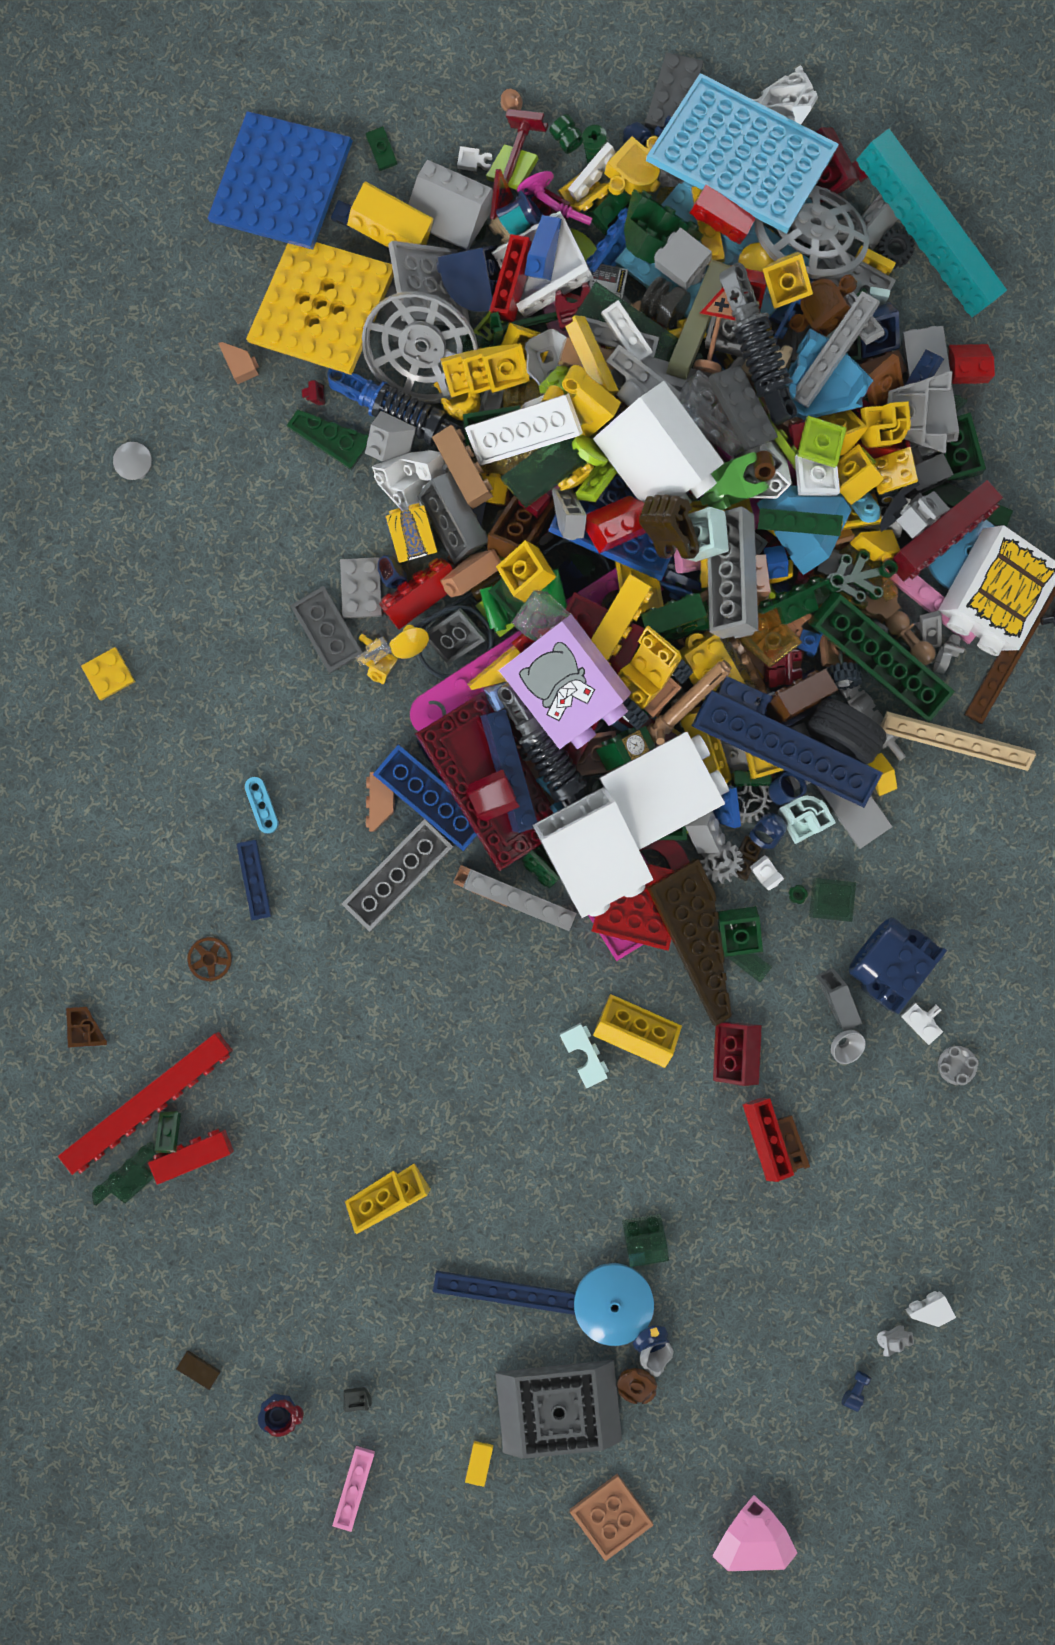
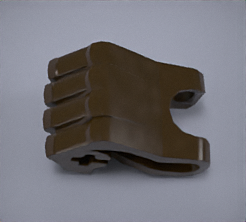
[639,494,699,559]

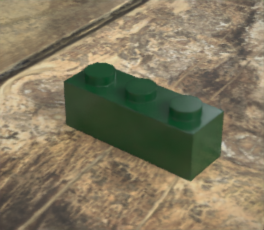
[731,770,771,786]

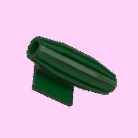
[522,844,560,888]

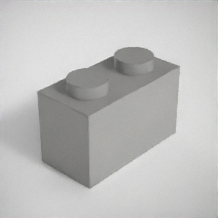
[685,811,725,853]

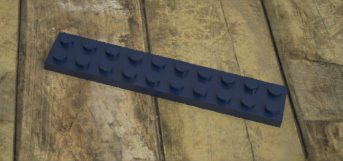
[691,690,883,808]

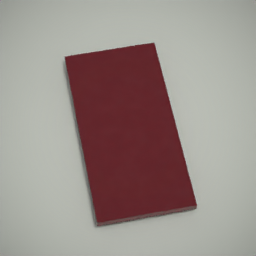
[415,692,554,871]

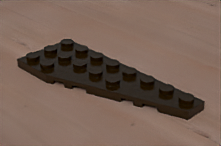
[647,859,732,1026]

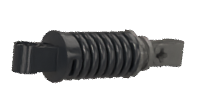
[719,262,797,425]
[498,682,588,808]

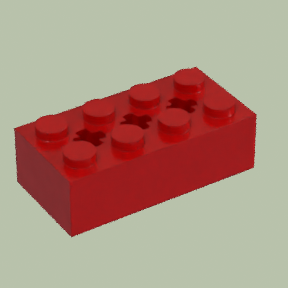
[379,558,453,630]

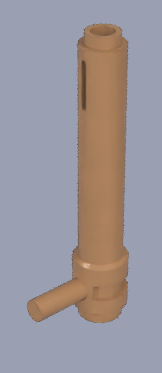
[647,660,732,745]

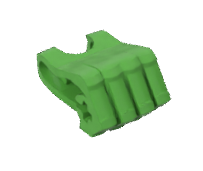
[700,452,769,510]

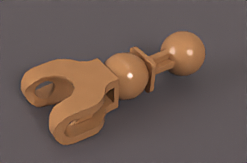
[853,576,935,666]

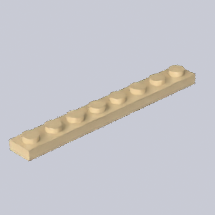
[880,712,1036,771]

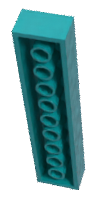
[856,129,1007,318]

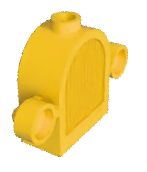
[604,136,661,195]

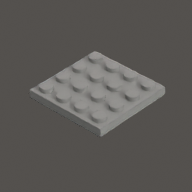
[388,241,470,327]

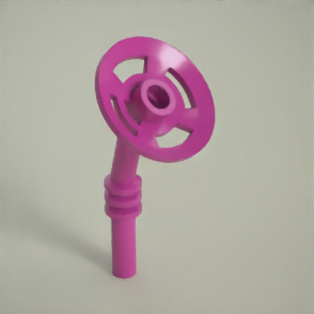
[517,171,593,226]

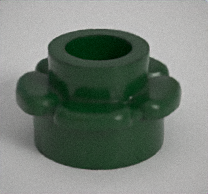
[788,885,808,904]

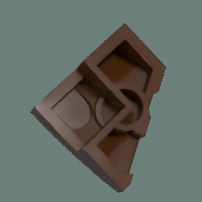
[66,1007,107,1048]

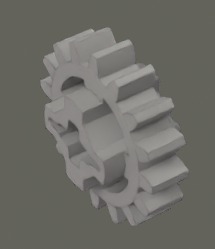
[700,841,744,884]

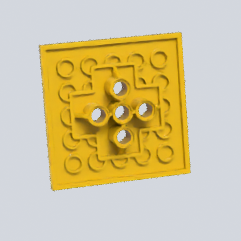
[246,242,394,375]

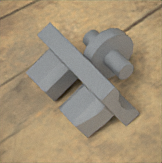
[877,1325,914,1357]

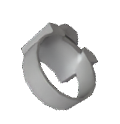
[933,634,965,674]

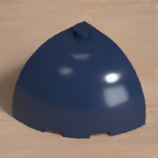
[437,245,500,312]

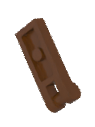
[777,1115,810,1173]

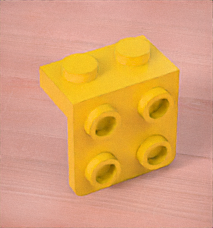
[557,173,609,212]

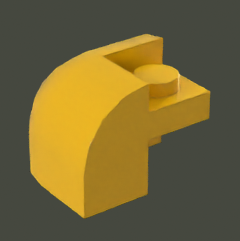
[860,401,911,448]

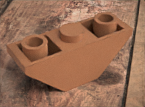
[366,772,395,832]

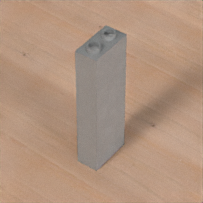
[902,326,959,446]

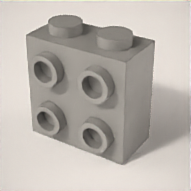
[654,227,712,291]

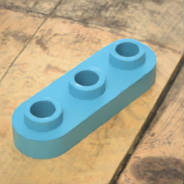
[849,492,880,523]
[245,777,279,834]

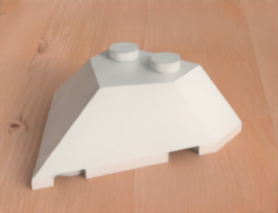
[752,65,818,124]

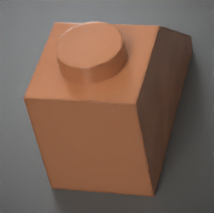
[218,342,259,384]

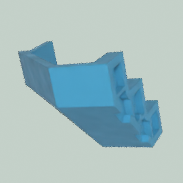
[788,329,873,420]
[757,486,852,575]

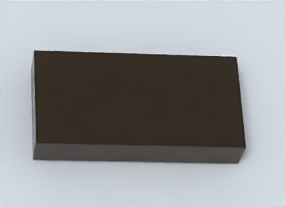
[176,1351,221,1390]

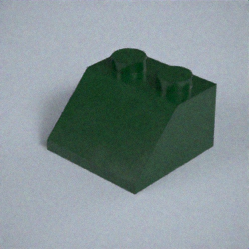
[717,906,763,957]

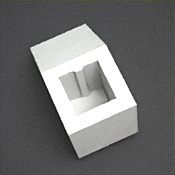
[905,1291,956,1327]

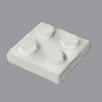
[795,453,840,496]

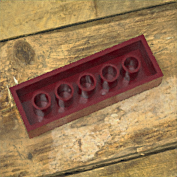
[892,480,1003,582]

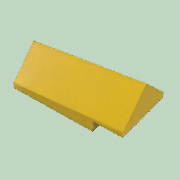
[345,1164,431,1234]

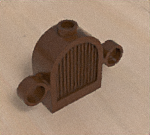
[789,274,857,337]

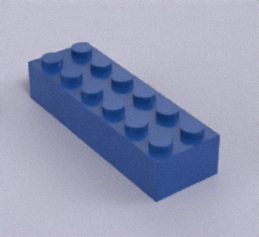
[373,744,477,851]

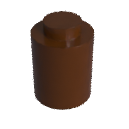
[753,451,775,481]

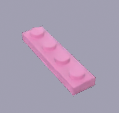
[332,1446,375,1532]

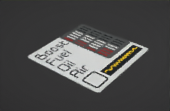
[589,264,628,303]

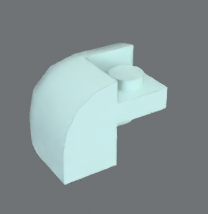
[778,795,836,844]

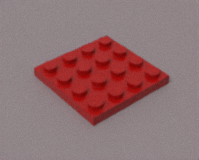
[591,864,675,951]

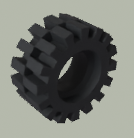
[877,229,915,269]

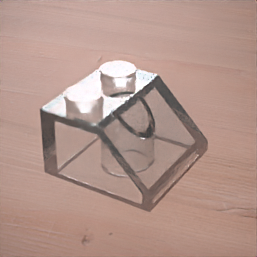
[511,590,571,641]

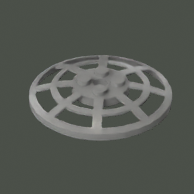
[754,185,869,280]
[362,291,478,404]

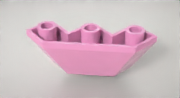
[713,1495,797,1571]

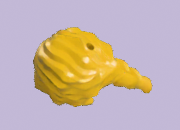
[433,382,481,421]

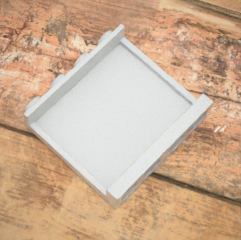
[491,211,594,318]

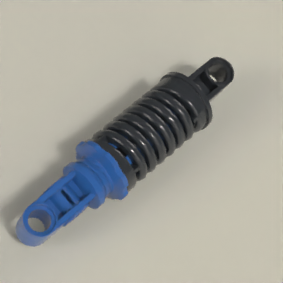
[328,368,466,446]

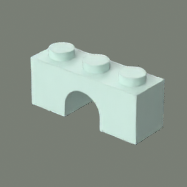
[560,1023,609,1089]

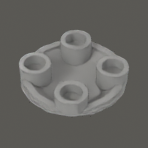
[113,442,152,480]
[938,1046,978,1085]

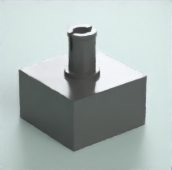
[901,445,953,499]

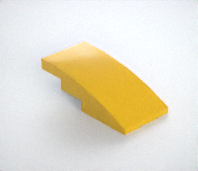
[440,344,530,398]

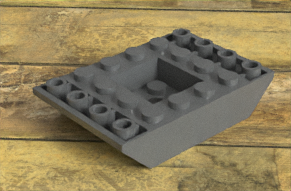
[495,1360,622,1459]

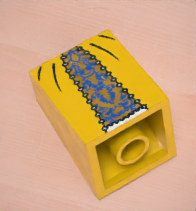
[386,503,437,563]

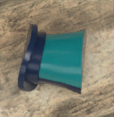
[496,190,543,235]

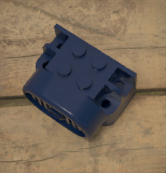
[849,917,947,1014]

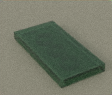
[500,438,586,508]

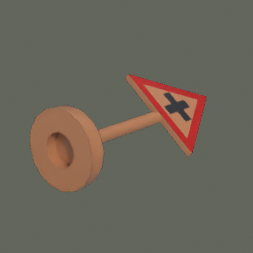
[693,288,736,374]

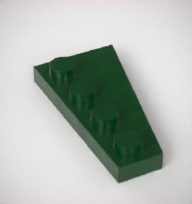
[286,410,369,471]

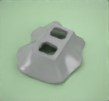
[525,329,566,385]

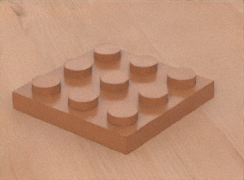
[570,1473,653,1561]

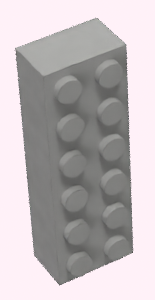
[707,506,758,639]
[342,819,454,932]

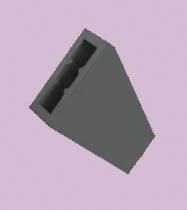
[816,968,862,1031]

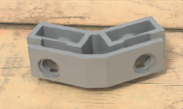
[896,492,950,540]

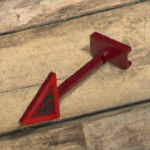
[490,109,548,220]

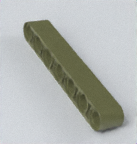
[666,260,730,380]

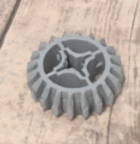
[728,780,772,823]

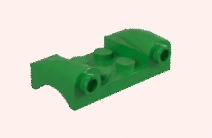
[480,569,568,632]

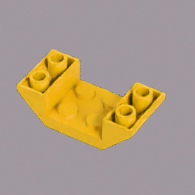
[618,625,682,709]

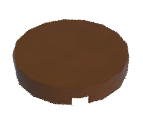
[617,1368,657,1404]

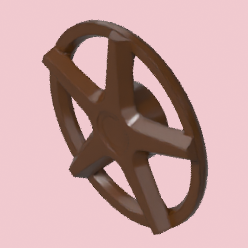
[187,937,232,981]

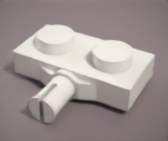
[900,1002,943,1045]

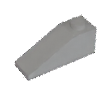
[552,488,587,540]

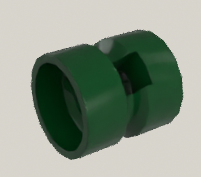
[549,114,583,154]

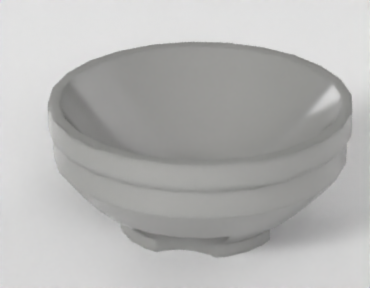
[831,1030,865,1064]

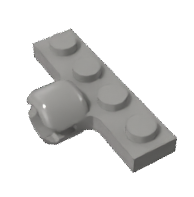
[823,243,896,294]
[607,345,682,406]

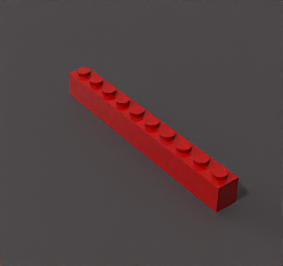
[58,1032,233,1175]

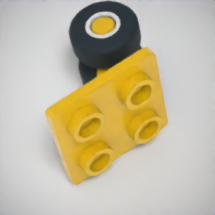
[873,447,918,507]

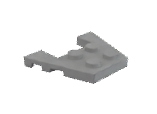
[888,371,953,453]

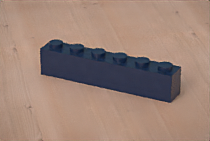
[480,709,537,833]

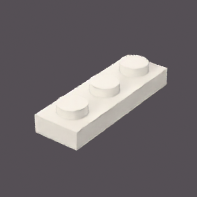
[568,142,616,202]
[601,300,653,361]

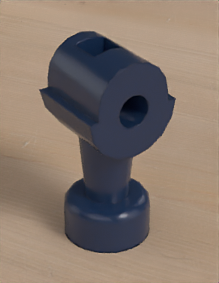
[842,1370,872,1412]

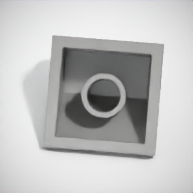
[365,411,417,462]

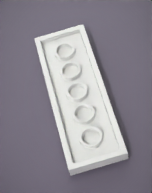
[465,393,583,466]

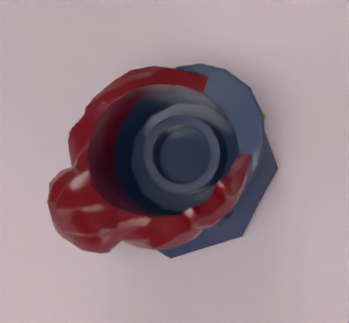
[258,1394,304,1437]

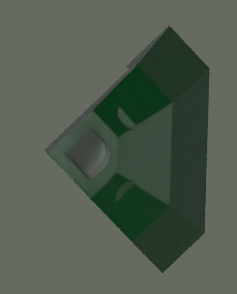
[624,189,704,264]

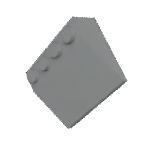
[408,160,493,251]

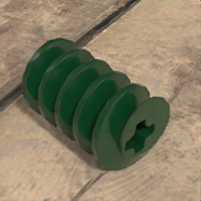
[582,125,608,164]

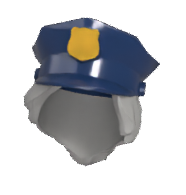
[632,1326,674,1377]

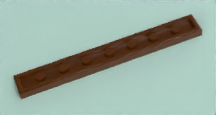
[964,587,1055,724]

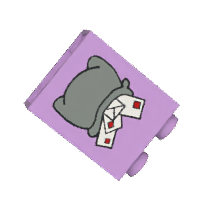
[499,614,631,749]

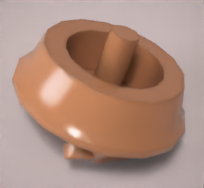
[500,89,523,112]

